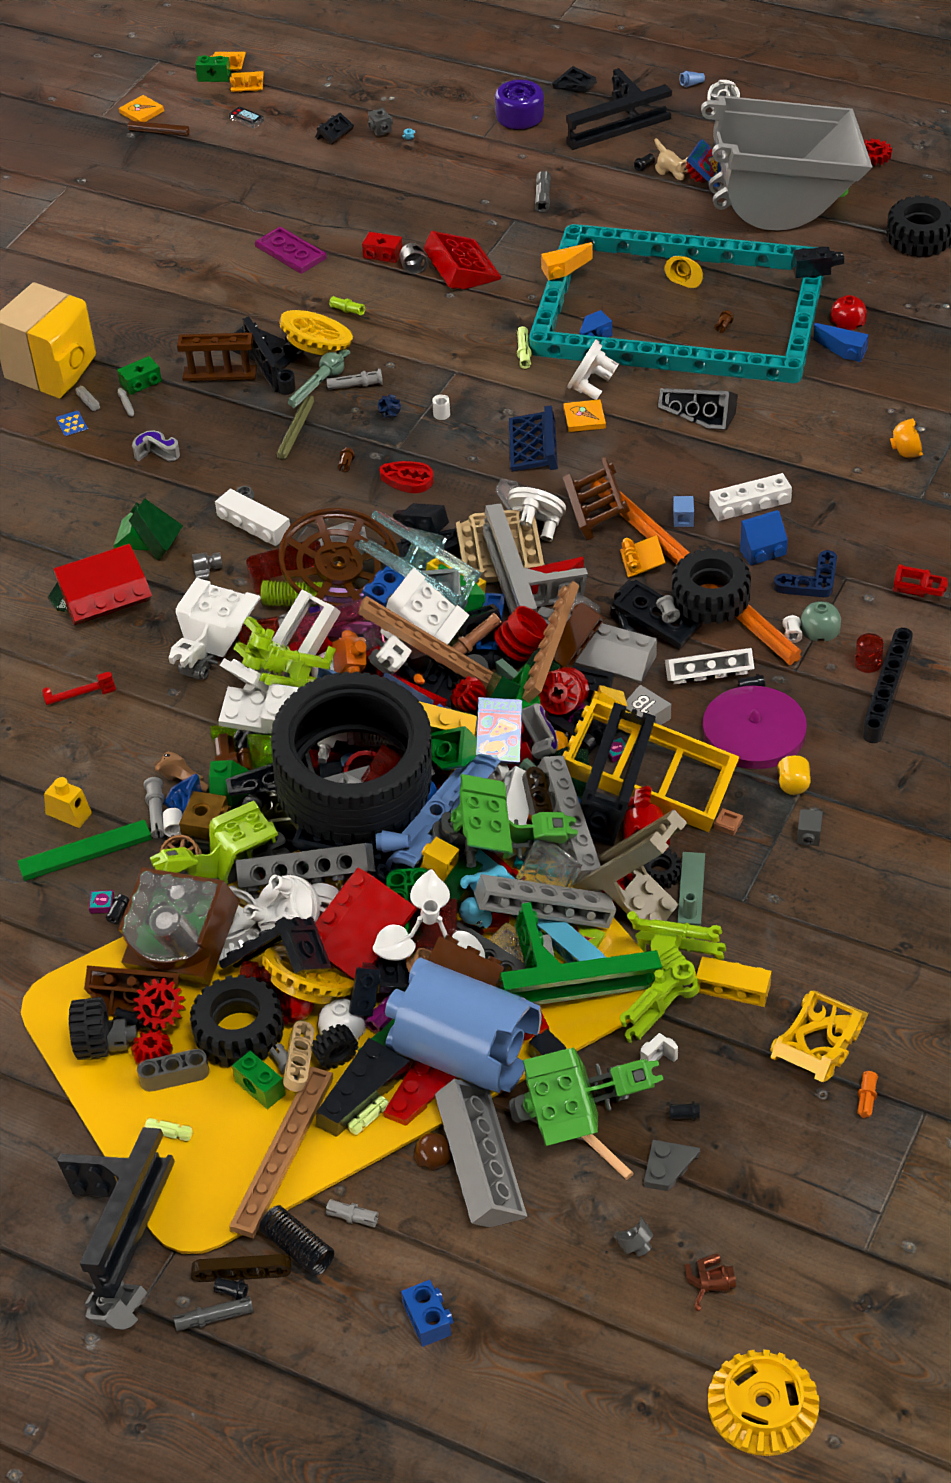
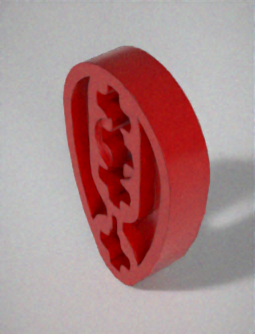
[379,461,434,494]

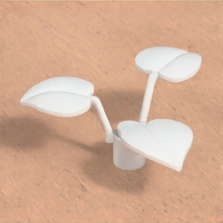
[373,869,485,961]

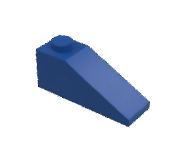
[813,323,869,362]

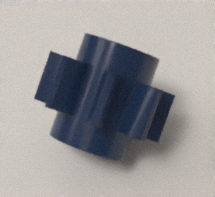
[378,394,401,418]

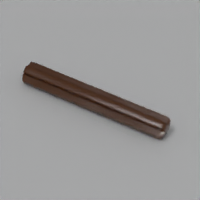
[127,121,190,136]

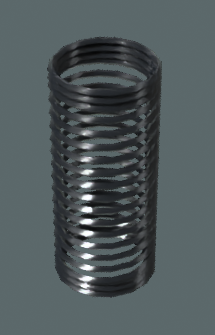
[259,1205,335,1276]

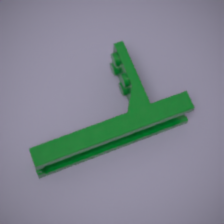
[499,902,662,1005]

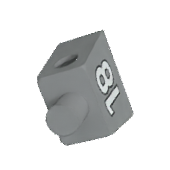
[626,685,671,733]

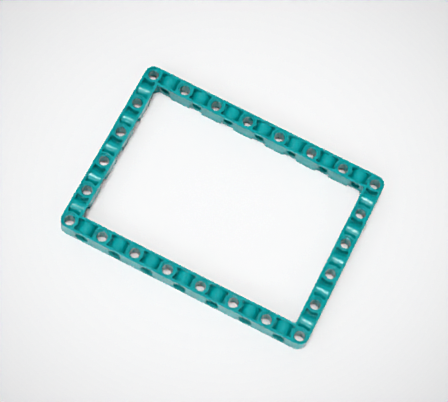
[529,224,824,383]

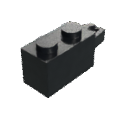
[792,247,845,278]
[393,503,449,534]

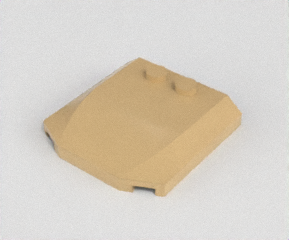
[456,510,544,583]

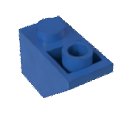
[580,310,612,338]

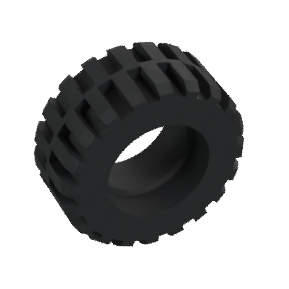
[886,195,951,257]
[672,548,751,624]
[190,975,284,1067]

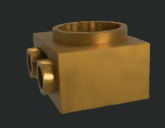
[179,791,231,841]

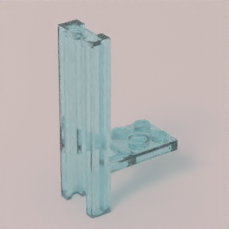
[357,510,482,610]

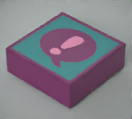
[608,736,632,763]
[89,890,114,914]

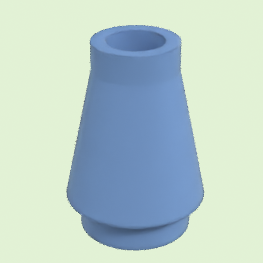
[680,71,705,87]
[376,830,411,853]

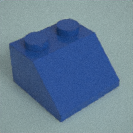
[740,510,788,566]

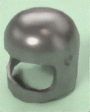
[399,243,428,274]

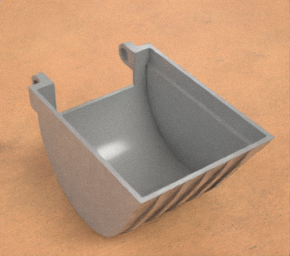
[701,95,872,230]

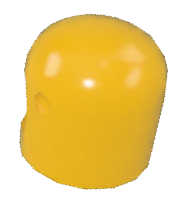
[777,755,811,795]

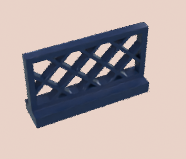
[509,405,558,472]

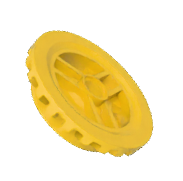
[279,310,353,355]
[262,946,354,1004]
[708,1349,819,1456]

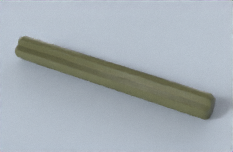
[277,395,314,460]

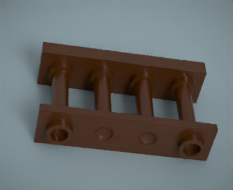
[177,333,257,381]
[563,457,630,540]

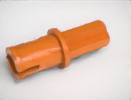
[857,1071,878,1118]

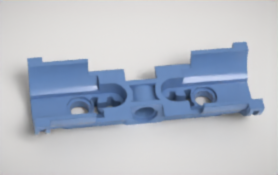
[385,754,501,871]

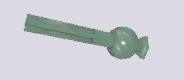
[288,349,350,408]

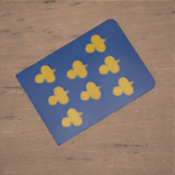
[56,411,88,436]

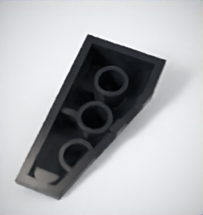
[658,388,738,430]
[226,751,317,796]

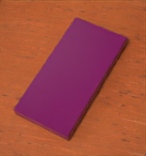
[255,227,327,274]

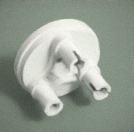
[566,340,619,400]
[508,487,566,542]
[243,875,320,945]

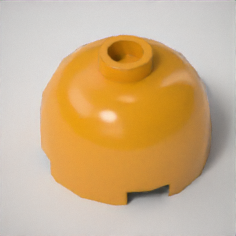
[890,418,923,458]

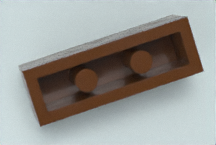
[553,602,606,667]
[428,935,505,987]

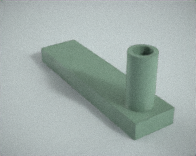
[678,852,705,926]

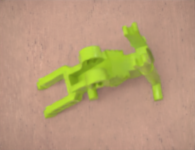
[234,616,336,688]
[620,911,727,1043]

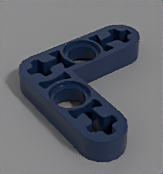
[774,550,837,598]

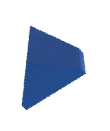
[163,773,202,815]

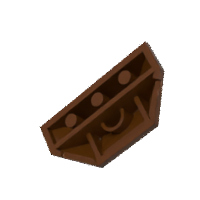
[84,965,180,1017]

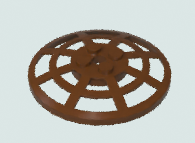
[278,508,400,609]

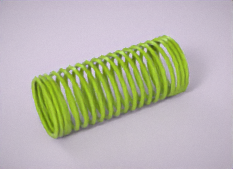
[261,580,323,607]

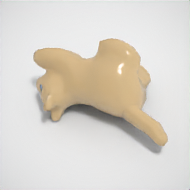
[654,138,688,181]

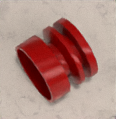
[494,606,548,662]
[538,667,589,715]

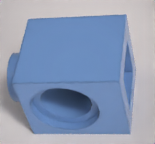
[673,496,694,527]

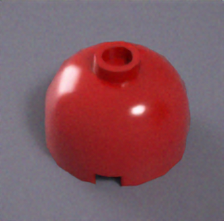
[830,295,867,330]
[275,986,315,1024]

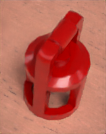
[893,564,948,598]

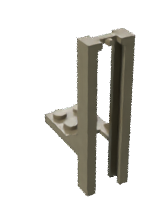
[572,810,687,921]

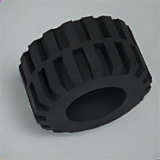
[69,997,110,1060]

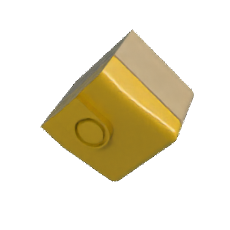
[0,282,96,398]

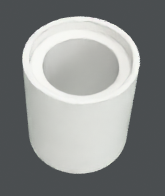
[432,395,450,420]
[162,808,182,837]

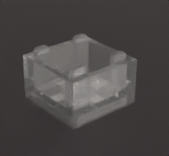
[516,841,582,888]

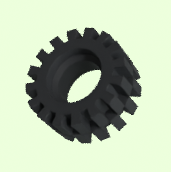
[644,848,681,889]
[311,1024,359,1069]

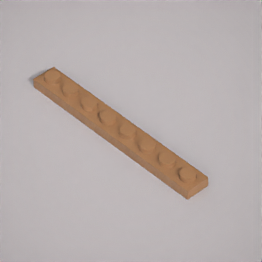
[522,581,579,703]
[358,596,494,689]
[229,1066,334,1239]

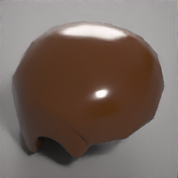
[413,1133,452,1171]

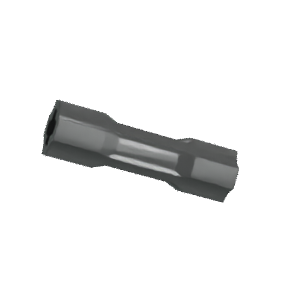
[535,171,551,213]

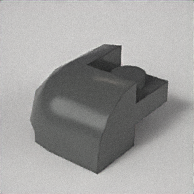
[85,1281,147,1330]

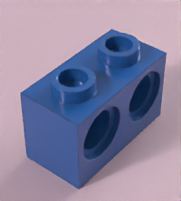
[362,565,406,607]
[401,1280,454,1347]

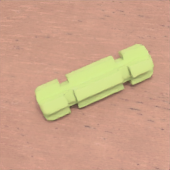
[347,1096,389,1135]
[145,1118,193,1141]

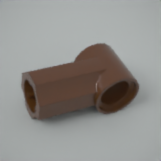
[215,733,238,763]

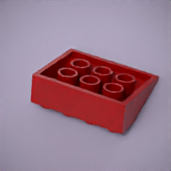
[423,231,501,289]
[53,544,152,626]
[315,867,417,979]

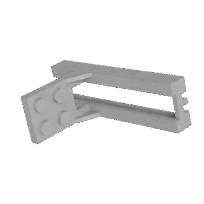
[483,503,588,615]

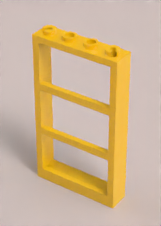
[562,698,739,832]

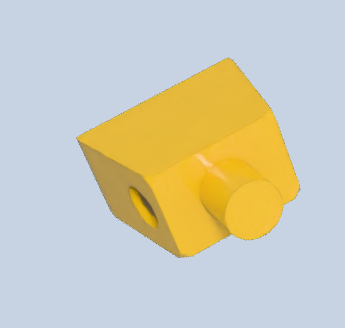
[44,777,92,828]

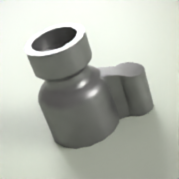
[192,552,222,581]

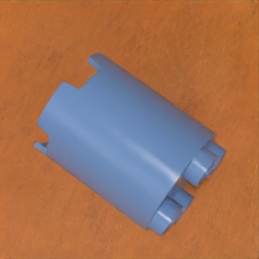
[385,957,542,1093]

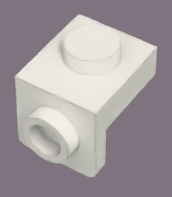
[640,1033,678,1062]

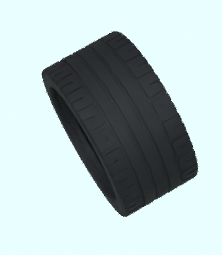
[271,672,432,844]

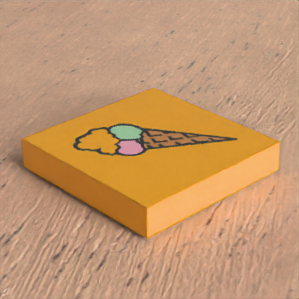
[119,95,164,122]
[563,399,606,432]

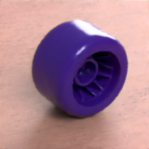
[495,80,544,130]

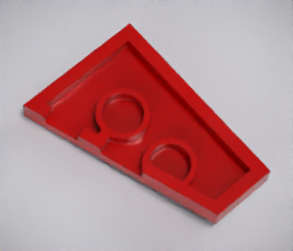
[384,1061,460,1126]

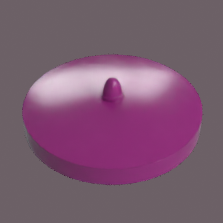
[703,686,807,769]

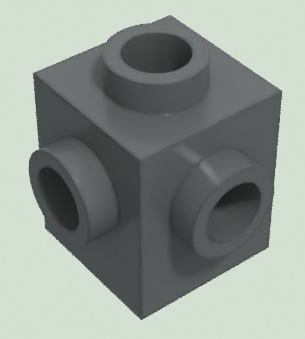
[368,108,393,136]

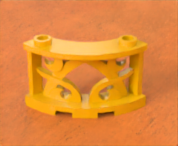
[770,991,868,1082]

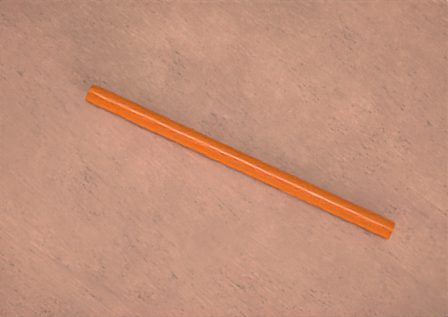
[590,477,802,665]

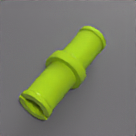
[329,296,365,316]

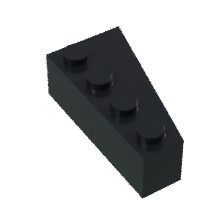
[316,1038,410,1137]

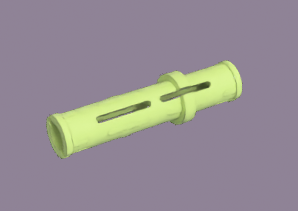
[517,326,532,369]

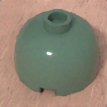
[800,601,842,641]

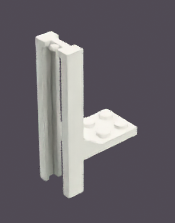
[220,590,341,693]

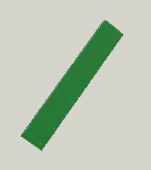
[17,819,152,881]

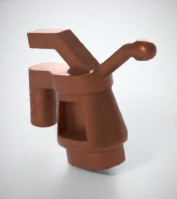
[684,1253,736,1312]

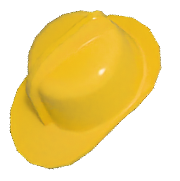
[665,256,703,288]

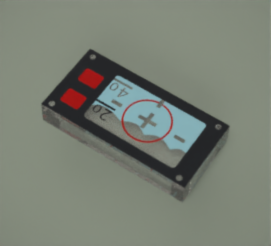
[229,106,264,129]

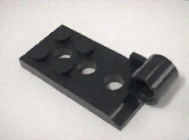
[242,316,296,395]
[230,326,306,371]
[612,580,703,649]

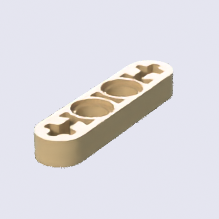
[283,1021,314,1092]

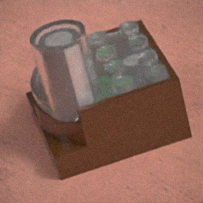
[118,867,240,985]

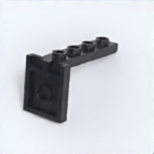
[219,917,332,974]

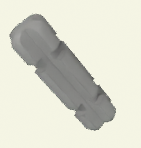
[75,386,100,411]

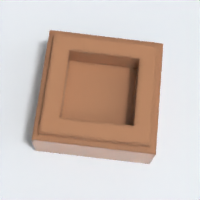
[714,809,743,836]

